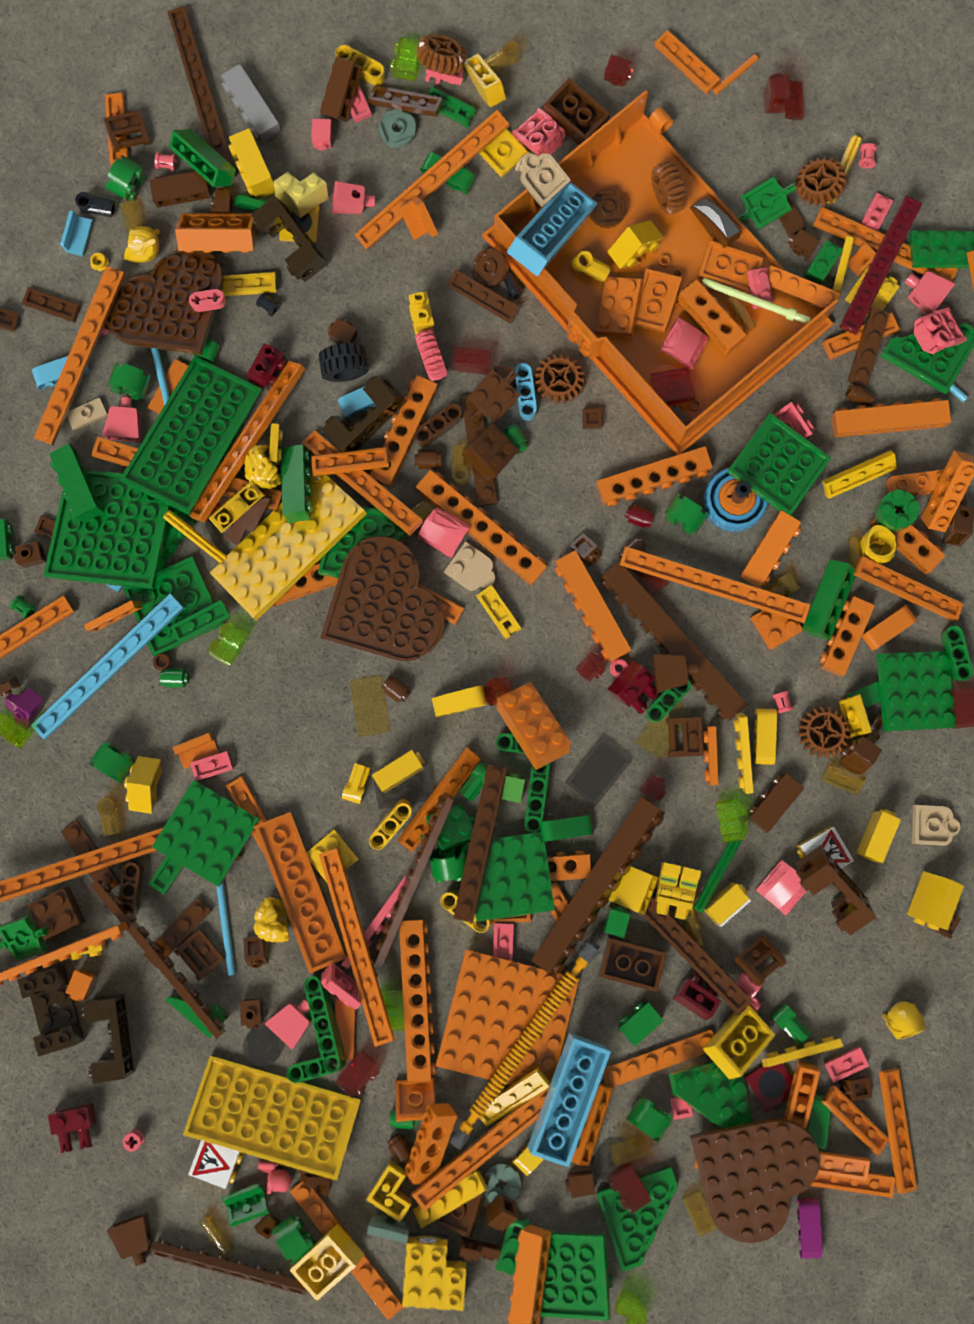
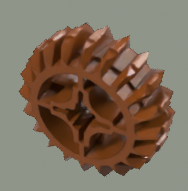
[417,33,467,75]
[795,156,847,207]
[651,161,687,215]
[534,353,585,405]
[797,706,851,758]

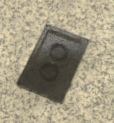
[565,737,632,807]
[372,761,434,809]

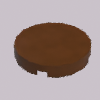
[590,190,626,228]
[472,249,509,287]

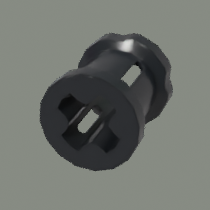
[256,292,281,317]

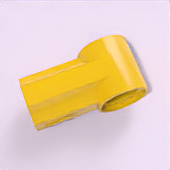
[571,251,610,282]
[342,763,371,804]

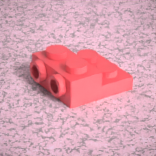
[760,402,815,439]
[321,963,361,1010]

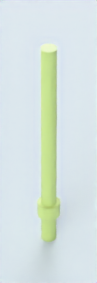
[702,278,811,324]

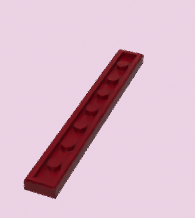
[839,195,923,335]

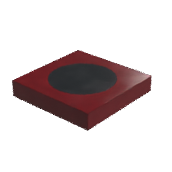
[744,1063,793,1112]

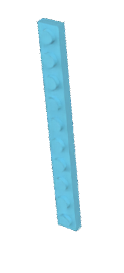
[31,594,185,740]

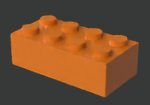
[175,213,258,253]
[496,682,571,770]

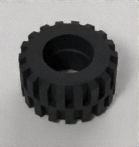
[318,343,369,382]

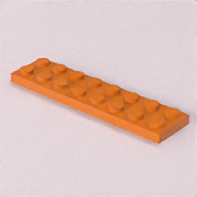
[253,812,346,973]

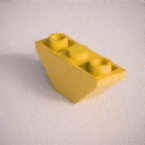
[209,481,264,533]

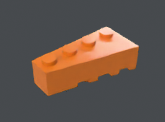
[740,510,802,588]

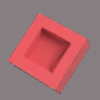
[669,1097,693,1120]

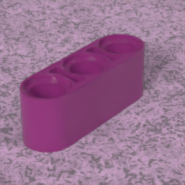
[796,1198,822,1259]

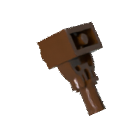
[839,714,883,776]

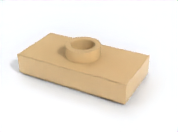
[66,397,108,431]

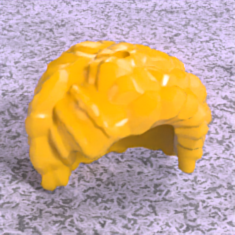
[244,445,282,489]
[254,897,290,943]

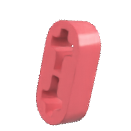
[189,289,226,312]

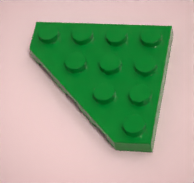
[880,323,974,395]
[318,506,407,578]
[669,1061,753,1129]
[596,1166,678,1272]

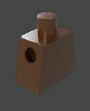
[942,498,974,547]
[652,654,699,693]
[107,1212,152,1266]

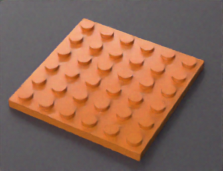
[435,949,579,1085]

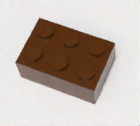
[544,78,611,145]
[598,936,667,992]

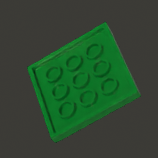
[727,413,831,516]
[123,556,224,657]
[876,651,956,732]
[152,780,261,887]
[466,832,555,922]
[540,1232,611,1321]

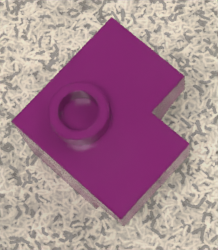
[5,688,44,728]

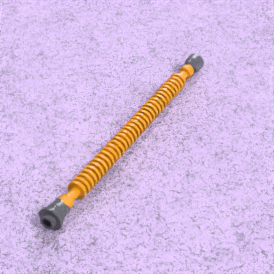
[449,940,601,1150]

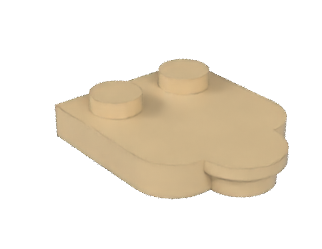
[520,153,571,207]
[444,541,495,591]
[912,805,960,846]

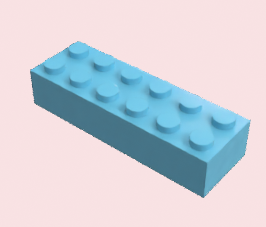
[507,182,598,277]
[528,1033,611,1167]

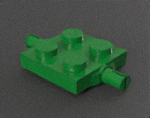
[736,177,797,230]
[420,804,476,852]
[0,915,49,961]

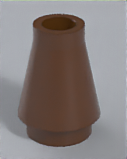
[845,383,875,406]

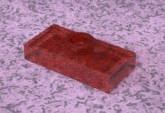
[783,80,804,121]
[632,569,669,596]

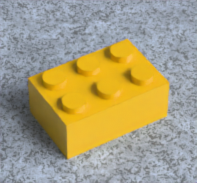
[228,128,275,200]
[703,1005,775,1079]
[290,1224,364,1301]

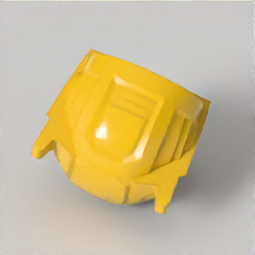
[124,226,160,263]
[860,525,896,565]
[882,1002,927,1039]

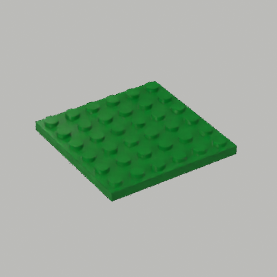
[43,470,171,590]

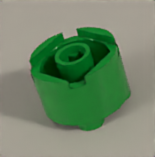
[105,155,147,201]
[108,362,152,402]
[875,489,920,532]
[665,494,709,536]
[88,742,134,784]
[429,844,467,883]
[625,1096,673,1143]
[271,1214,315,1265]

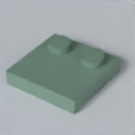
[367,1214,411,1243]

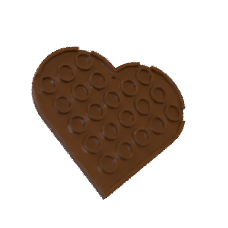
[106,249,224,355]
[321,536,444,661]
[690,1118,820,1243]

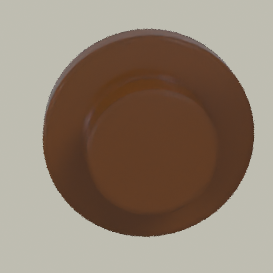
[153,652,173,671]

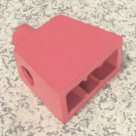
[332,181,375,214]
[905,271,955,315]
[103,397,143,442]
[265,999,312,1049]

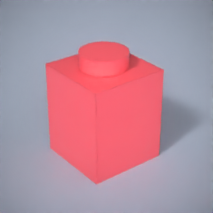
[311,119,333,151]

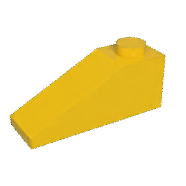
[464,54,506,107]

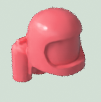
[737,972,766,1012]
[257,1160,291,1194]

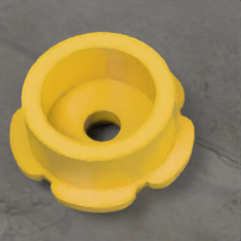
[90,253,109,271]

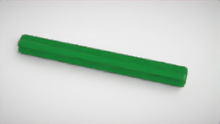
[694,826,747,913]

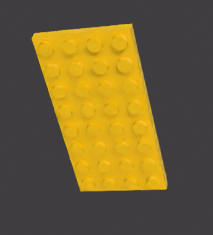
[209,473,367,621]
[183,1056,361,1181]

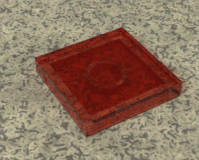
[651,367,695,405]

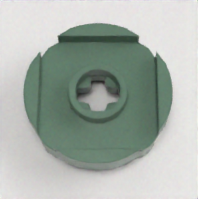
[379,109,416,148]
[484,1163,521,1203]

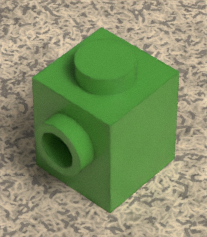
[501,773,525,803]

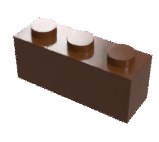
[320,57,363,123]
[150,170,211,208]
[747,773,804,833]

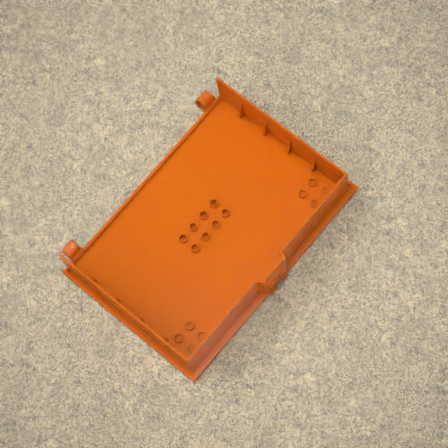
[482,90,839,455]

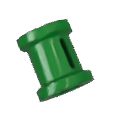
[10,595,36,619]

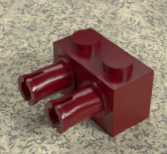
[246,343,287,390]
[607,661,660,714]
[672,970,721,1020]
[48,1103,96,1153]

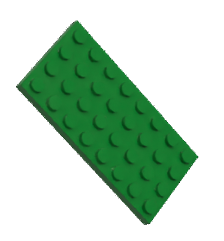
[120,356,262,515]

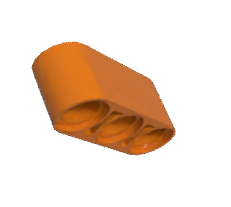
[862,605,918,651]

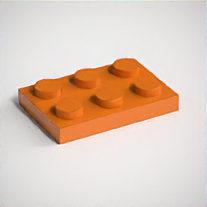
[697,240,763,295]
[635,269,683,333]
[595,277,643,336]

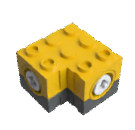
[402,1233,467,1311]

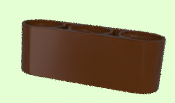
[415,404,462,447]
[119,862,144,916]

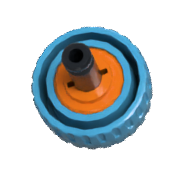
[703,467,768,532]

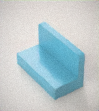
[60,210,93,256]

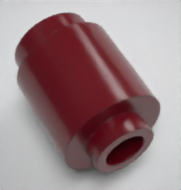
[625,504,654,528]

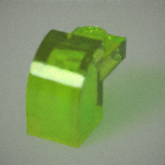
[0,711,32,749]
[614,1288,647,1324]

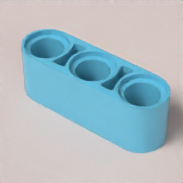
[32,356,90,390]
[515,363,537,421]
[338,386,377,418]

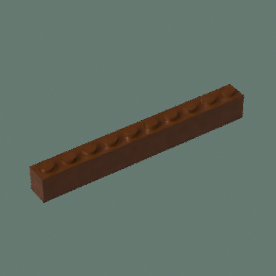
[601,561,748,721]
[531,797,666,975]

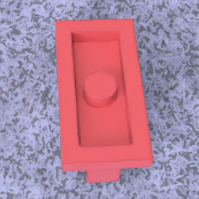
[426,68,463,85]
[861,193,893,231]

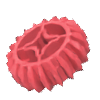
[415,329,448,381]

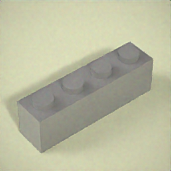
[221,64,281,142]

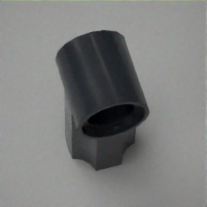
[75,192,115,218]

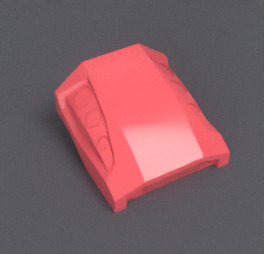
[512,108,566,156]
[914,308,967,354]
[660,318,709,370]
[417,507,471,558]
[755,860,807,915]

